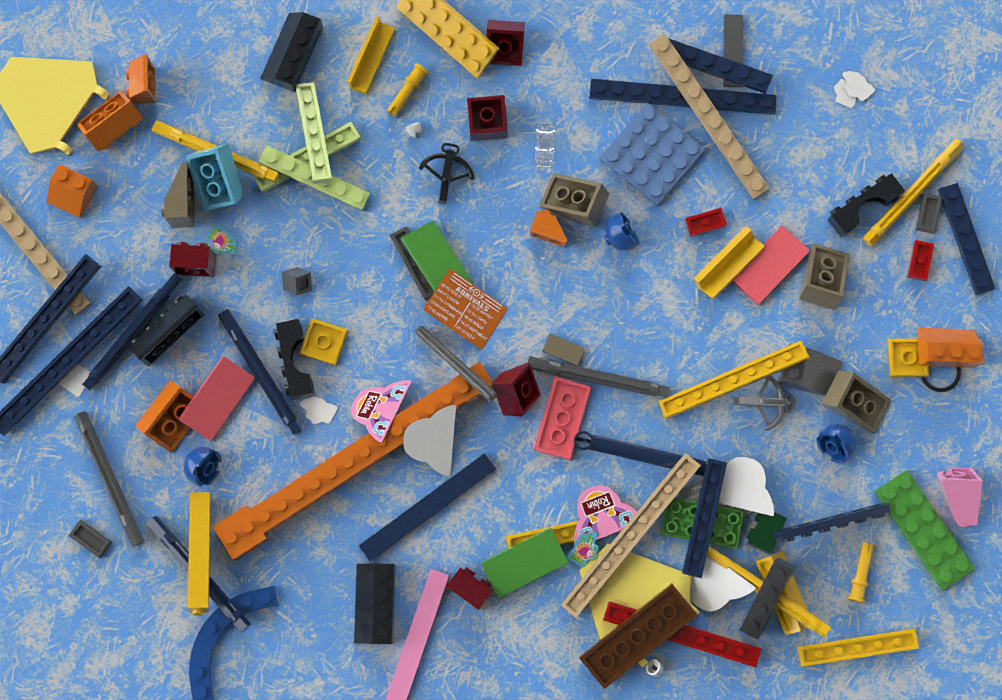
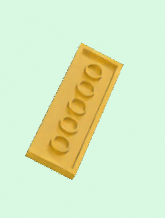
[396,0,500,78]

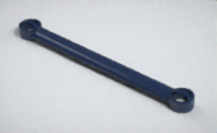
[574,431,707,476]

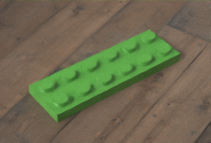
[874,470,975,590]

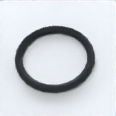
[921,367,961,392]

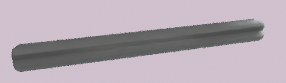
[415,326,497,402]

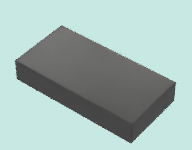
[915,193,942,234]
[68,519,112,558]

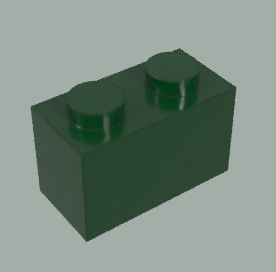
[746,512,787,554]

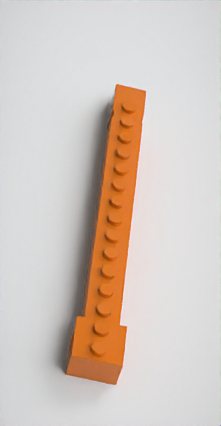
[213,362,493,561]

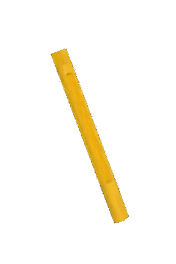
[152,120,280,184]
[862,139,964,247]
[707,546,831,638]

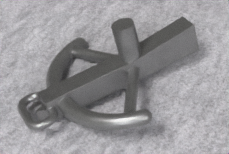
[734,376,794,431]

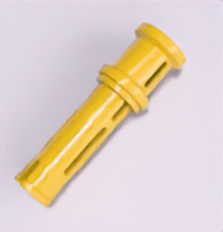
[386,63,429,117]
[847,542,875,604]

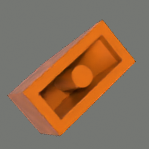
[530,210,567,248]

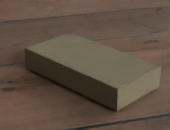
[542,334,585,366]

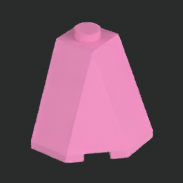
[938,467,983,527]

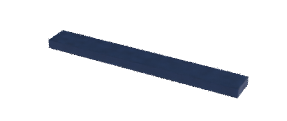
[0,254,102,384]
[359,453,496,562]

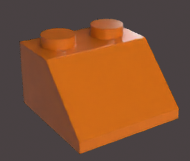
[126,55,156,104]
[46,164,98,218]

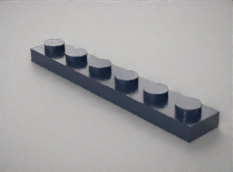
[668,38,773,94]
[938,183,996,296]
[681,458,727,578]
[773,503,890,542]

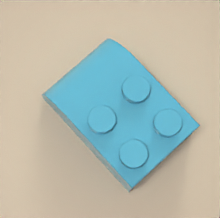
[186,144,242,211]

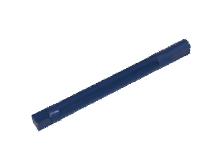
[82,273,182,391]
[218,309,302,435]
[146,516,251,632]

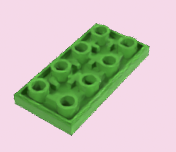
[401,221,473,292]
[660,497,744,549]
[481,527,569,598]

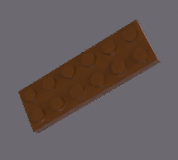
[579,583,698,689]

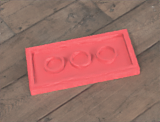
[732,226,810,305]
[178,356,255,441]
[533,376,591,461]

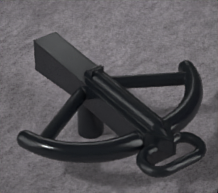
[419,143,474,204]

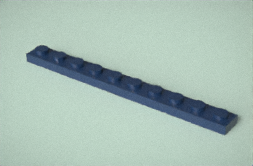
[589,79,777,115]
[0,286,143,436]

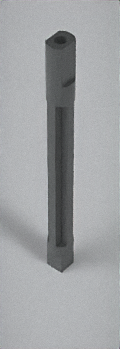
[528,356,670,398]
[74,411,144,547]

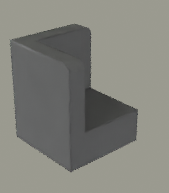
[282,267,312,296]

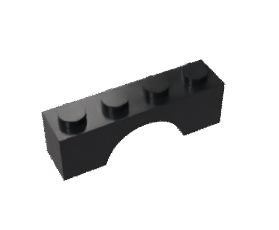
[828,173,905,237]
[274,319,315,400]
[740,557,796,640]

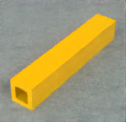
[188,492,211,616]

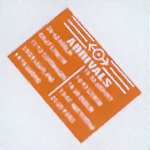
[423,269,508,350]

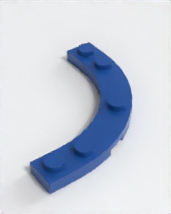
[189,586,278,700]

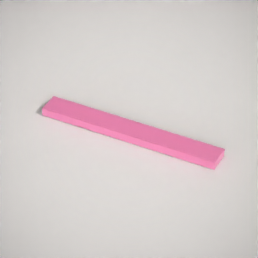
[386,569,449,700]

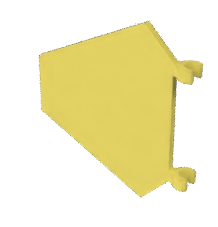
[0,57,110,156]
[579,544,700,668]

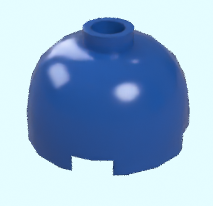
[604,212,639,251]
[816,424,857,464]
[184,447,222,487]

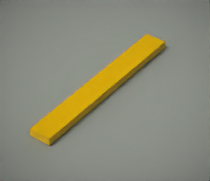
[658,340,810,420]

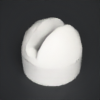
[406,122,422,138]
[646,659,664,676]

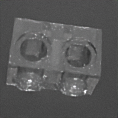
[535,124,555,167]

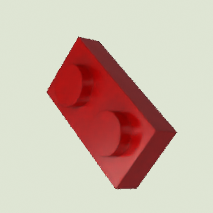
[685,208,727,237]
[907,240,934,282]

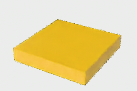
[299,318,348,366]
[887,338,929,378]

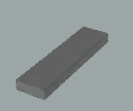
[723,14,743,88]
[390,226,434,301]

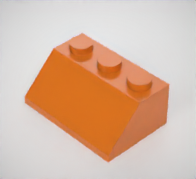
[76,90,143,152]
[917,327,984,368]
[135,380,193,453]

